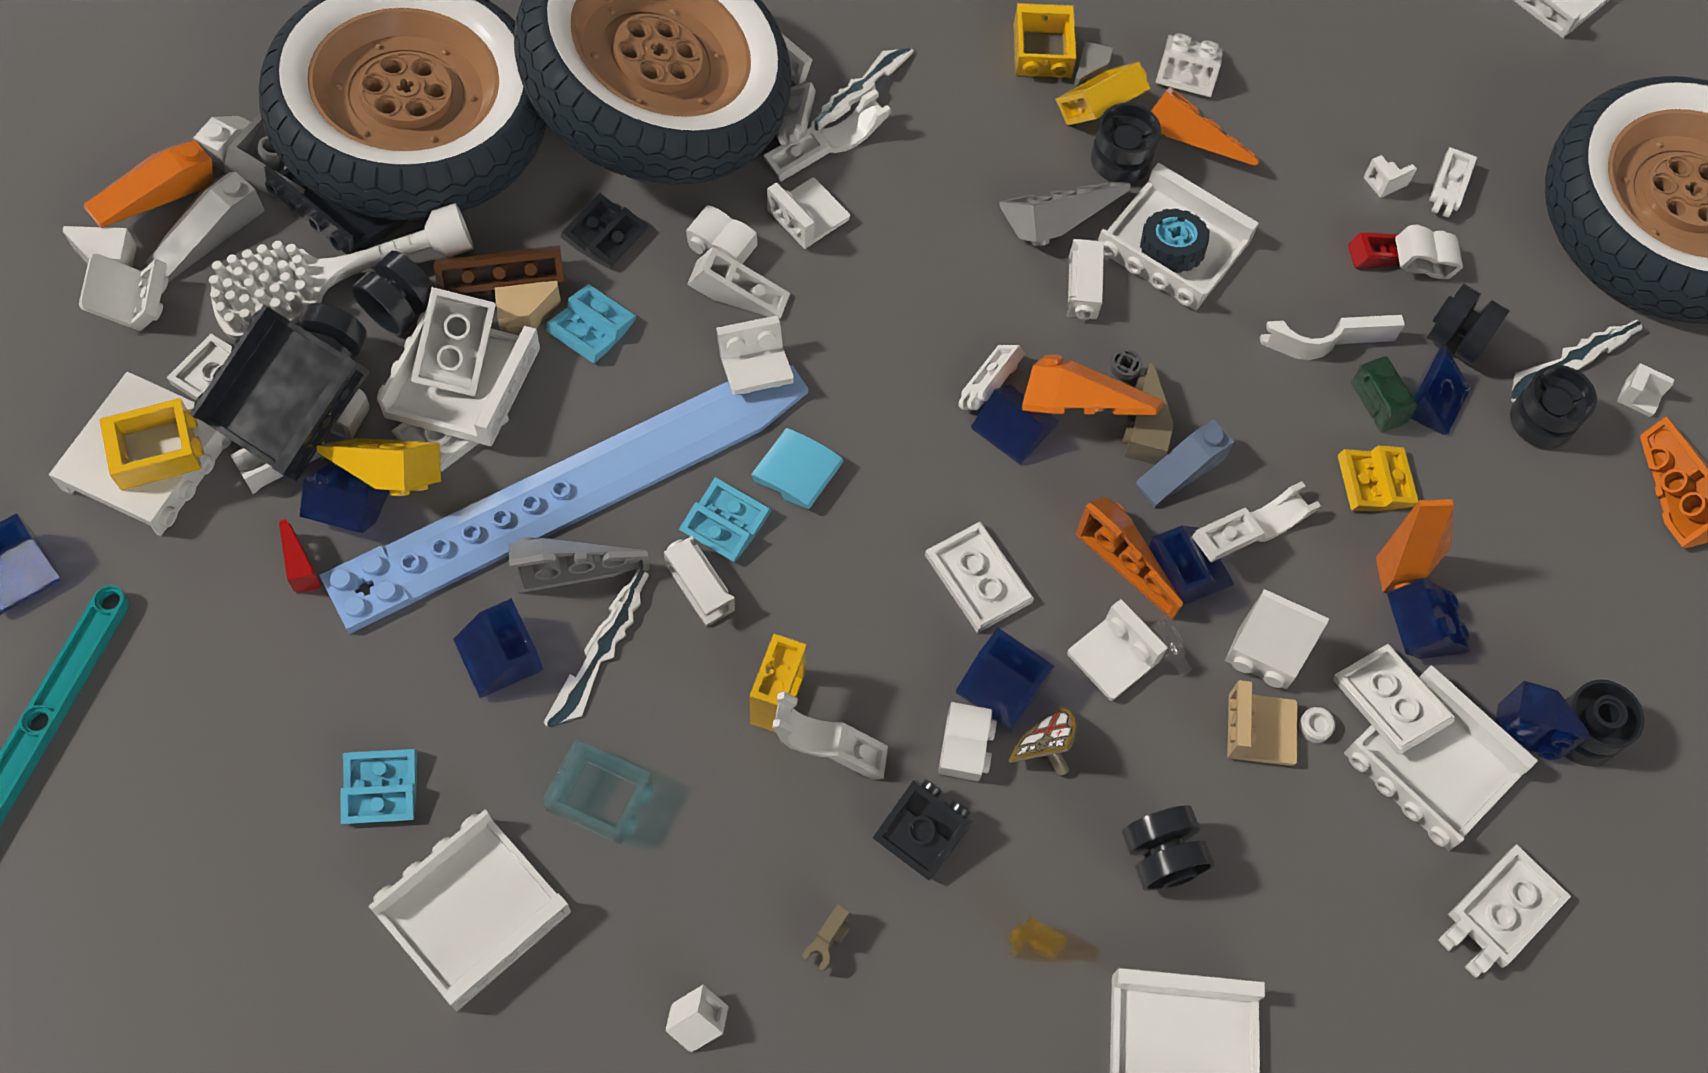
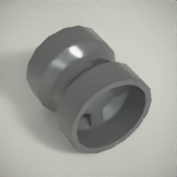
[1106,349,1142,387]

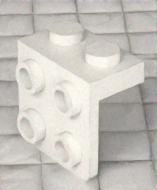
[79,254,168,331]

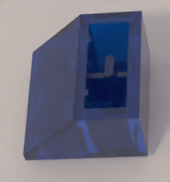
[299,462,389,533]
[0,513,62,615]
[1148,525,1234,606]
[1387,578,1470,659]
[453,598,543,699]
[955,628,1054,731]
[1495,681,1589,760]

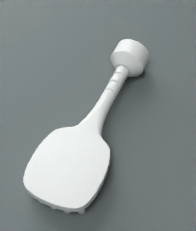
[209,202,474,341]

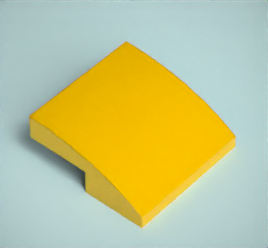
[1337,445,1418,511]

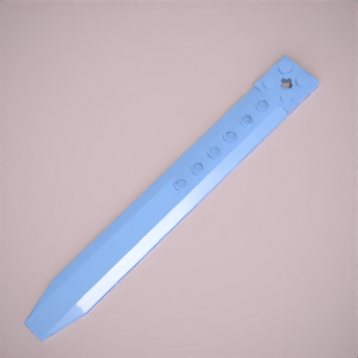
[319,365,808,634]

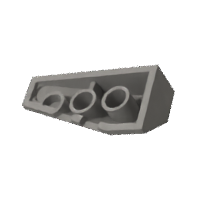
[223,113,306,194]
[146,172,265,282]
[999,182,1131,246]
[509,537,650,593]

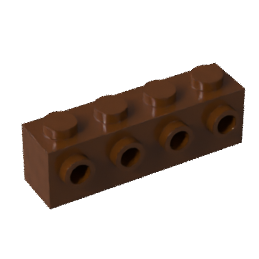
[434,245,565,295]

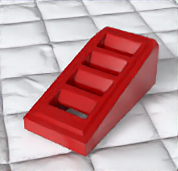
[1348,232,1400,268]
[279,519,321,593]

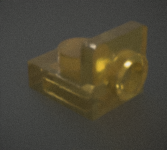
[1007,916,1068,958]

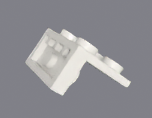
[1156,33,1223,97]
[767,178,850,249]
[716,315,794,395]
[1067,599,1168,701]

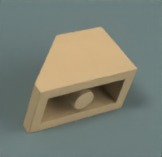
[495,281,561,335]

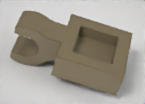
[802,904,851,973]

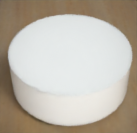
[1298,707,1335,743]

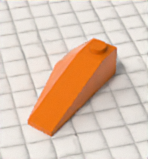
[1151,86,1260,166]
[84,140,213,228]
[1022,354,1164,415]
[1640,416,1708,549]
[1075,497,1183,620]
[1376,499,1454,596]

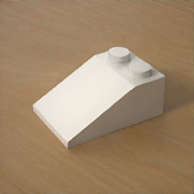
[410,287,496,397]
[1225,589,1329,690]

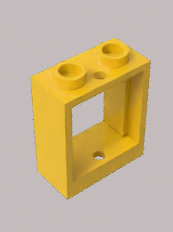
[1014,3,1076,78]
[1056,62,1150,125]
[99,398,204,491]
[749,633,807,733]

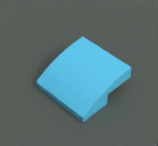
[546,284,636,364]
[751,428,844,509]
[678,477,771,563]
[340,749,417,824]

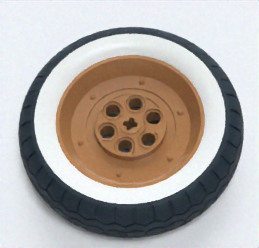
[259,0,547,220]
[514,0,791,185]
[1545,76,1708,324]

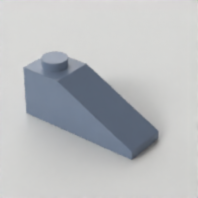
[1134,419,1235,508]

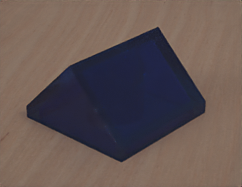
[1403,346,1471,435]
[971,385,1059,465]

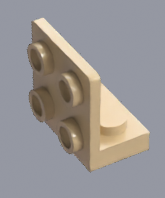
[1227,680,1297,766]

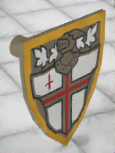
[1008,706,1077,776]

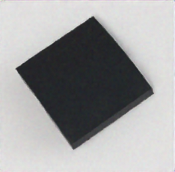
[560,193,648,269]

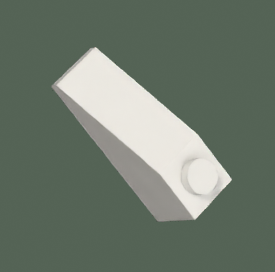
[687,247,790,319]

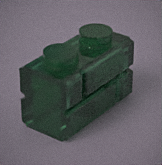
[1351,356,1418,432]

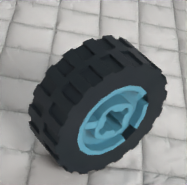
[1140,208,1210,273]

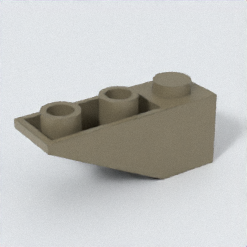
[1122,363,1174,465]

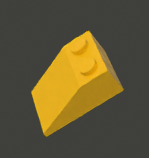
[317,438,441,496]

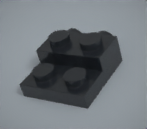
[873,779,973,881]

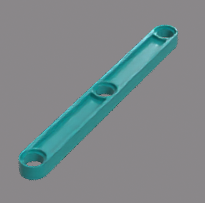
[0,585,129,827]

